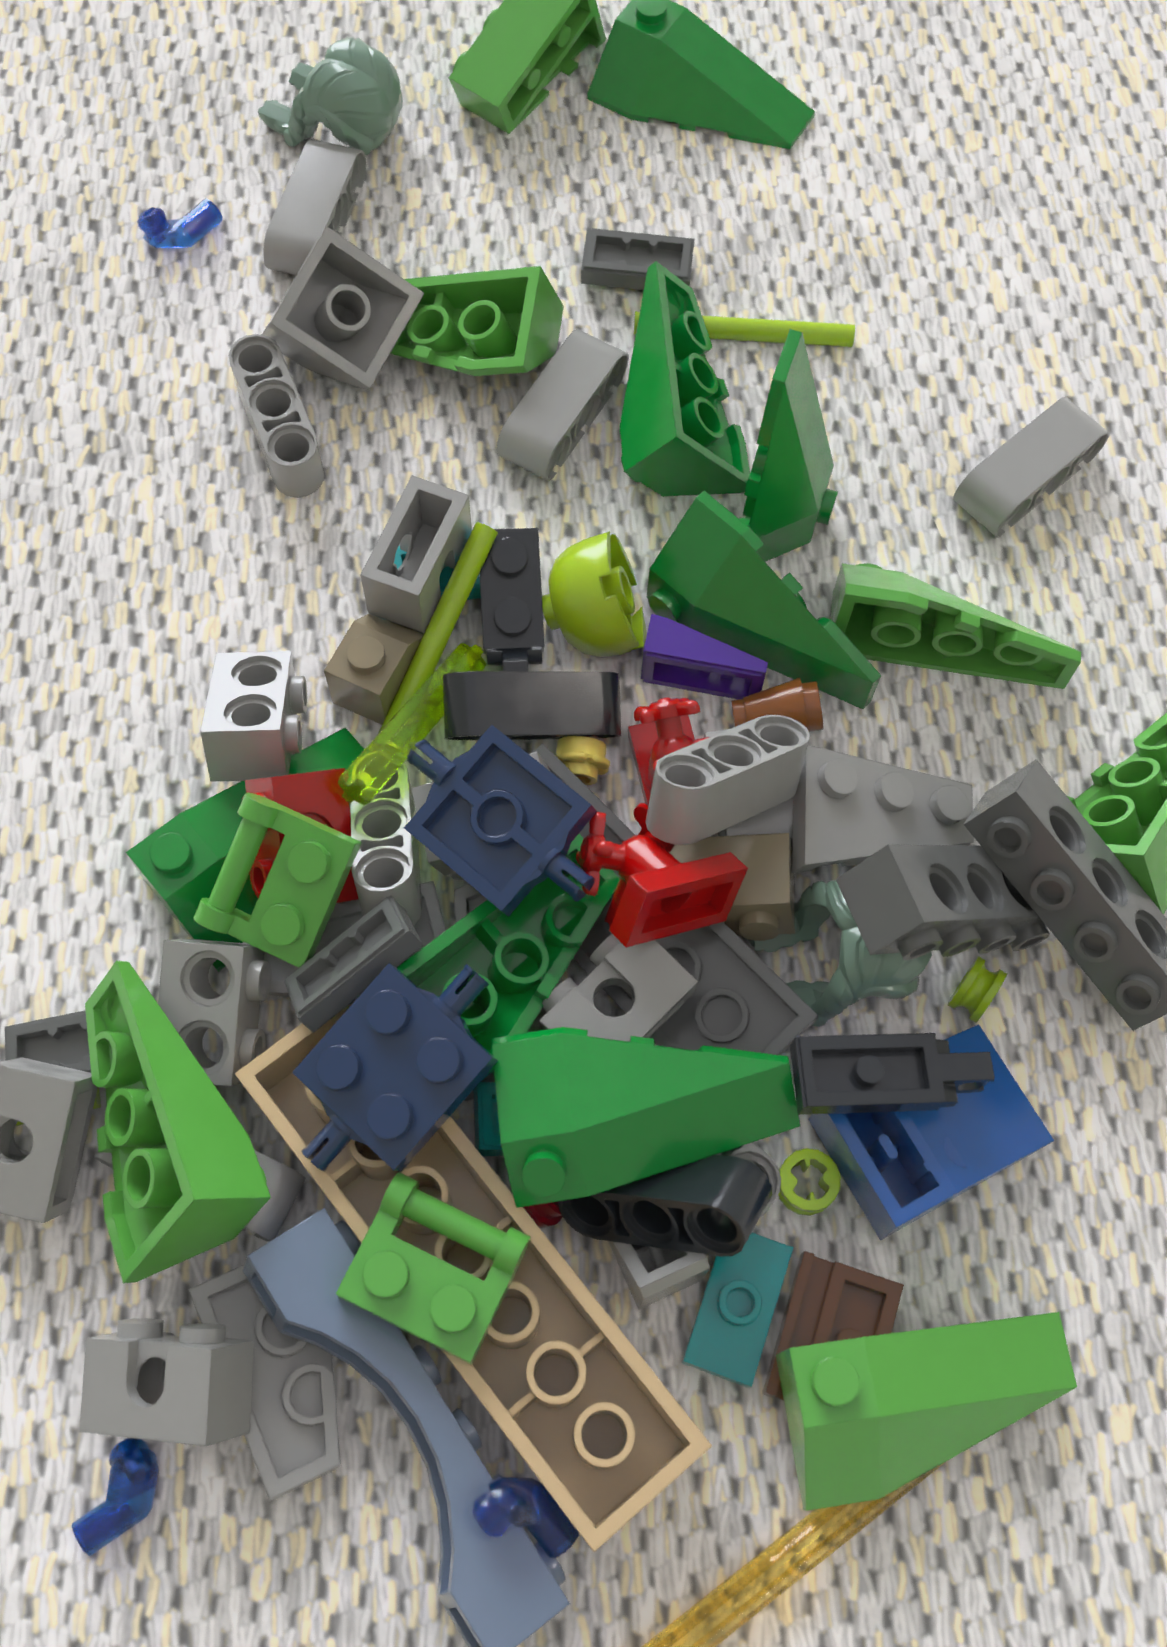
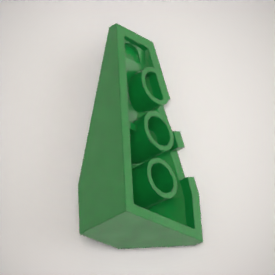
[619,261,750,497]
[739,329,838,562]
[646,491,881,709]
[397,834,620,1082]
[492,1027,801,1208]

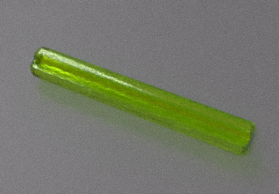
[338,643,486,805]

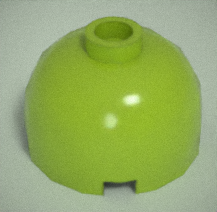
[542,531,647,657]

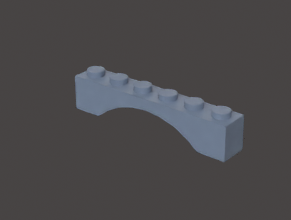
[243,1208,570,1647]

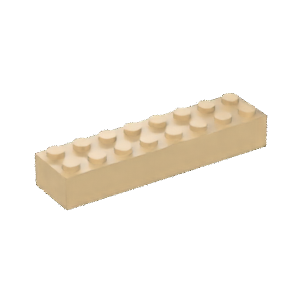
[235,999,712,1552]

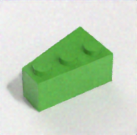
[449,0,606,134]

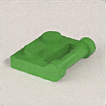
[193,793,362,968]
[335,1172,531,1365]

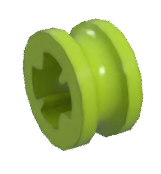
[947,956,1007,1023]
[778,1148,841,1216]

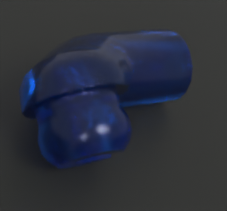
[137,198,223,248]
[71,1438,159,1556]
[472,1477,579,1558]

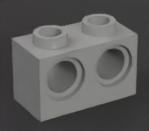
[200,651,307,782]
[158,939,271,1086]

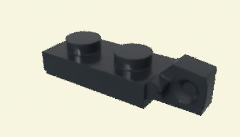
[479,528,545,671]
[790,1033,995,1115]

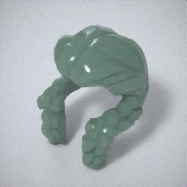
[258,37,403,156]
[748,880,932,1027]

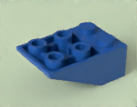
[808,1024,1054,1241]

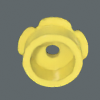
[555,736,610,785]

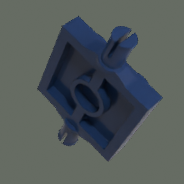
[404,725,597,917]
[292,963,498,1172]

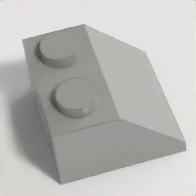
[262,226,424,391]

